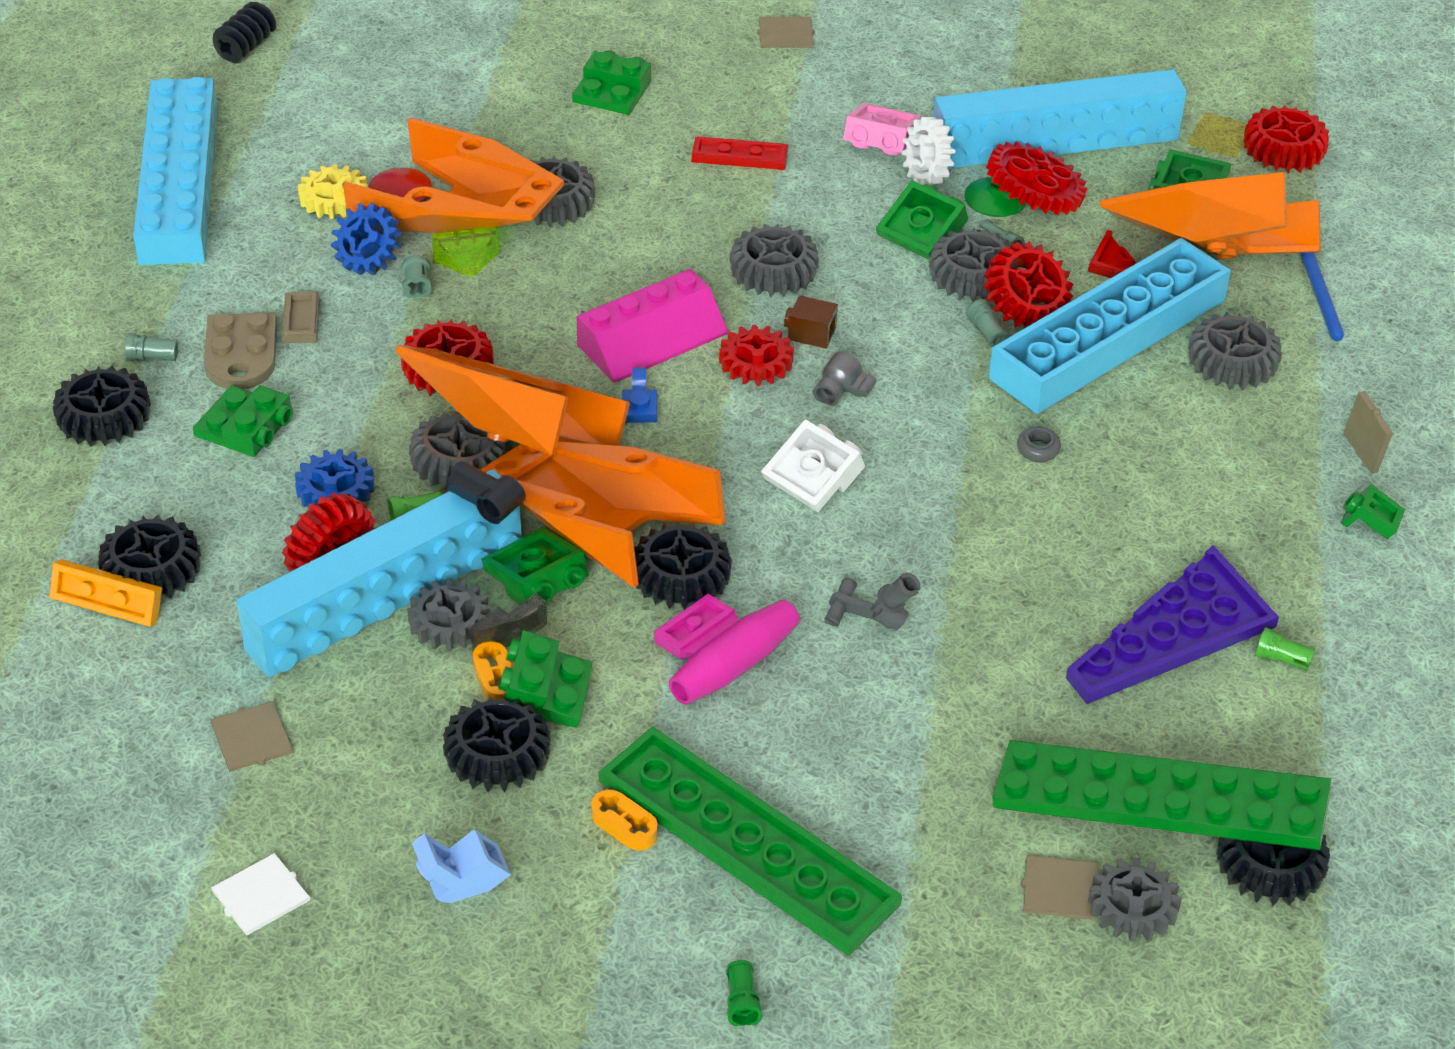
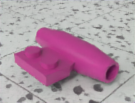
[654,594,800,705]

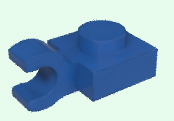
[622,367,657,423]

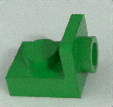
[1341,484,1405,539]

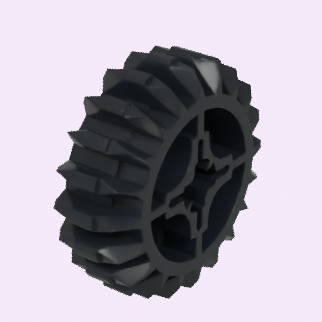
[52,365,151,447]
[98,514,201,599]
[634,521,732,610]
[443,694,551,793]
[1216,835,1330,906]

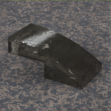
[470,593,547,652]

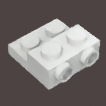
[761,419,865,512]

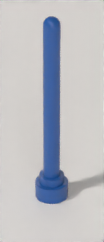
[1300,253,1344,341]

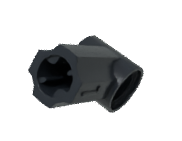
[446,461,526,524]

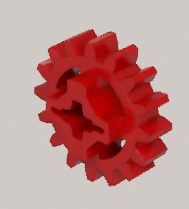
[719,325,794,386]

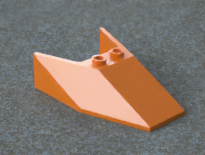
[343,118,564,234]
[1100,172,1321,259]
[396,345,630,455]
[481,441,726,588]

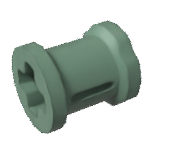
[401,255,432,298]

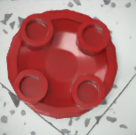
[368,168,432,202]

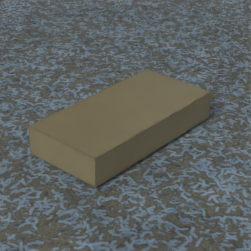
[282,291,320,344]

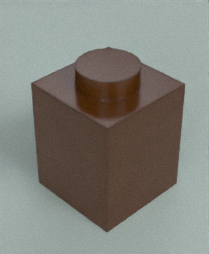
[784,295,838,349]

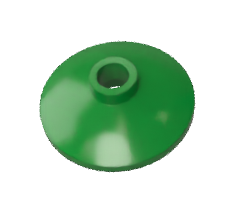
[964,177,1027,217]

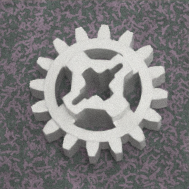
[902,117,955,187]

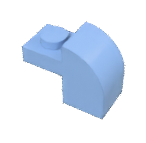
[412,829,511,903]

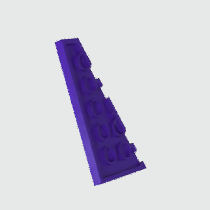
[1066,545,1279,704]

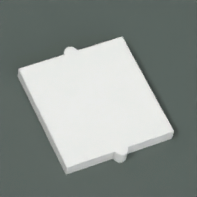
[211,853,310,936]

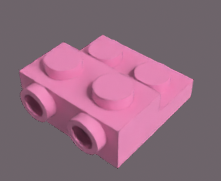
[843,103,922,155]

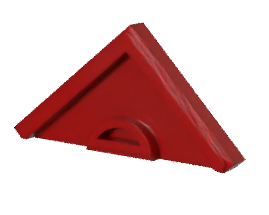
[1088,230,1136,278]

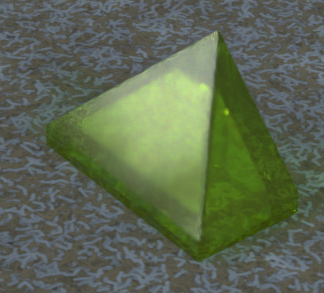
[431,227,499,277]

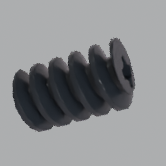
[212,2,276,63]

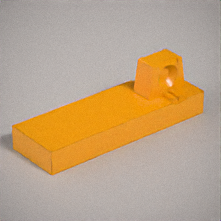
[49,559,162,627]

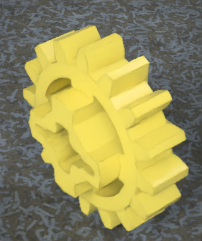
[297,164,368,219]

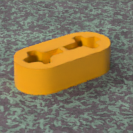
[473,641,512,700]
[591,789,658,850]

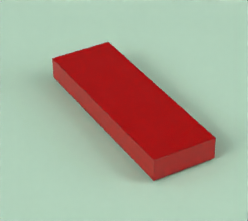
[691,136,788,170]

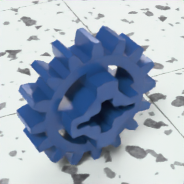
[331,203,403,275]
[295,449,375,507]

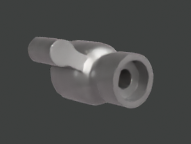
[813,352,876,406]

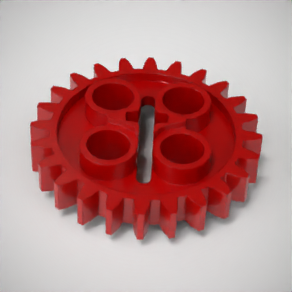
[986,141,1088,215]

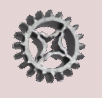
[530,156,595,227]
[730,224,819,298]
[929,228,1018,302]
[1188,312,1282,390]
[409,411,507,491]

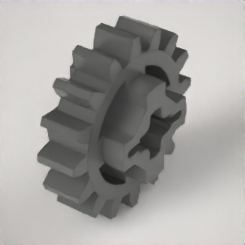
[407,579,491,651]
[1088,857,1181,942]

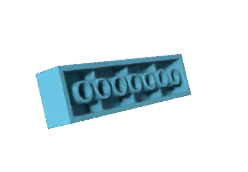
[933,69,1187,168]
[133,77,218,265]
[988,238,1231,414]
[236,469,522,677]

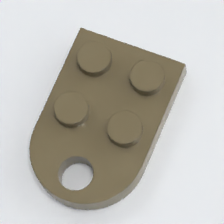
[204,312,277,389]

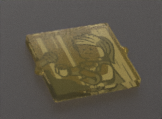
[1187,112,1247,158]

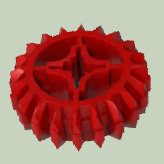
[1243,105,1329,173]
[983,241,1074,329]
[401,319,494,396]
[282,492,376,572]

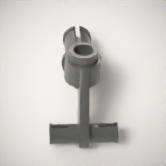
[824,573,920,631]

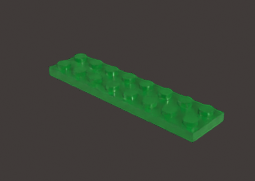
[599,726,902,956]
[992,740,1331,850]

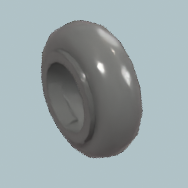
[1017,426,1061,462]

